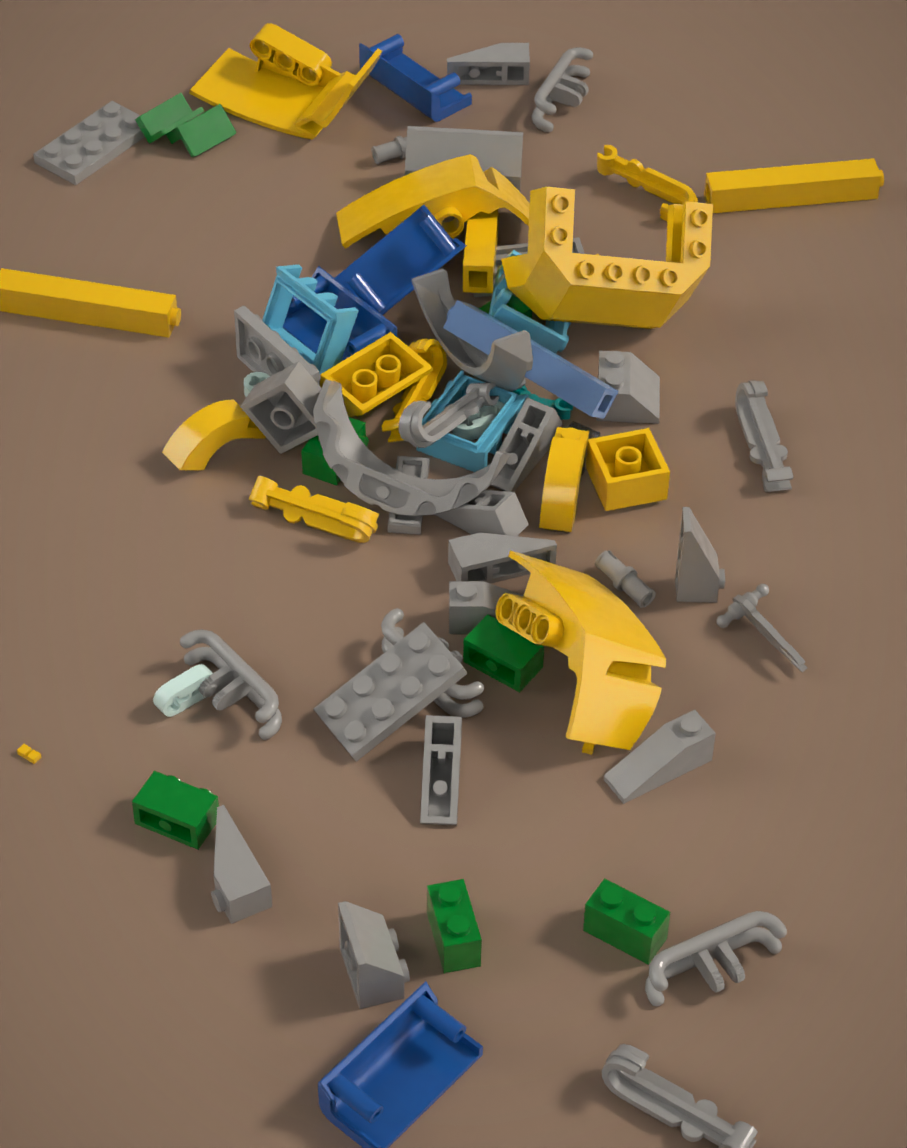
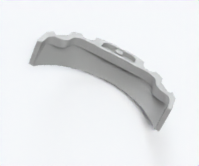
[412,269,533,392]
[313,379,510,516]

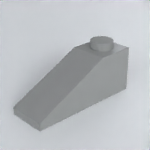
[447,43,530,85]
[490,398,562,492]
[434,490,529,536]
[675,507,725,602]
[448,532,557,584]
[449,581,524,634]
[603,710,716,804]
[420,715,462,825]
[211,805,272,924]

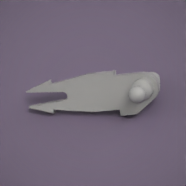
[716,584,807,672]

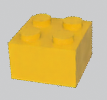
[586,428,670,511]

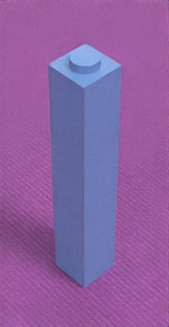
[443,300,619,419]

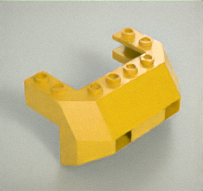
[501,186,713,329]

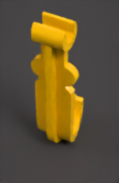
[597,145,698,221]
[382,339,447,443]
[248,476,379,543]

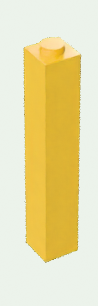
[704,158,884,213]
[463,208,500,293]
[0,268,181,338]

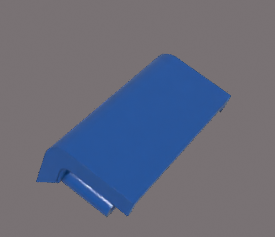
[359,34,472,122]
[334,205,467,315]
[282,266,397,362]
[318,981,483,1148]

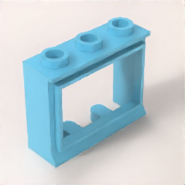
[489,250,571,353]
[262,264,359,374]
[416,370,529,472]

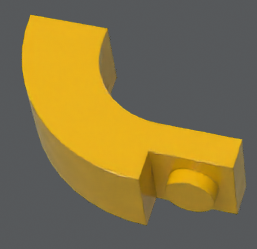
[162,399,266,470]
[539,427,589,532]

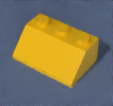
[319,332,433,417]

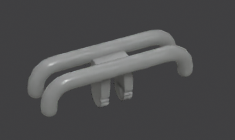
[531,47,593,133]
[381,608,484,718]
[180,629,282,740]
[645,911,787,1007]

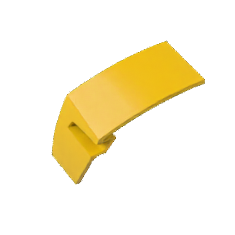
[189,23,382,140]
[336,154,530,249]
[496,550,666,750]

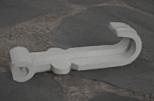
[735,380,793,492]
[399,383,499,448]
[602,1044,758,1148]

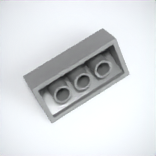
[405,126,523,191]

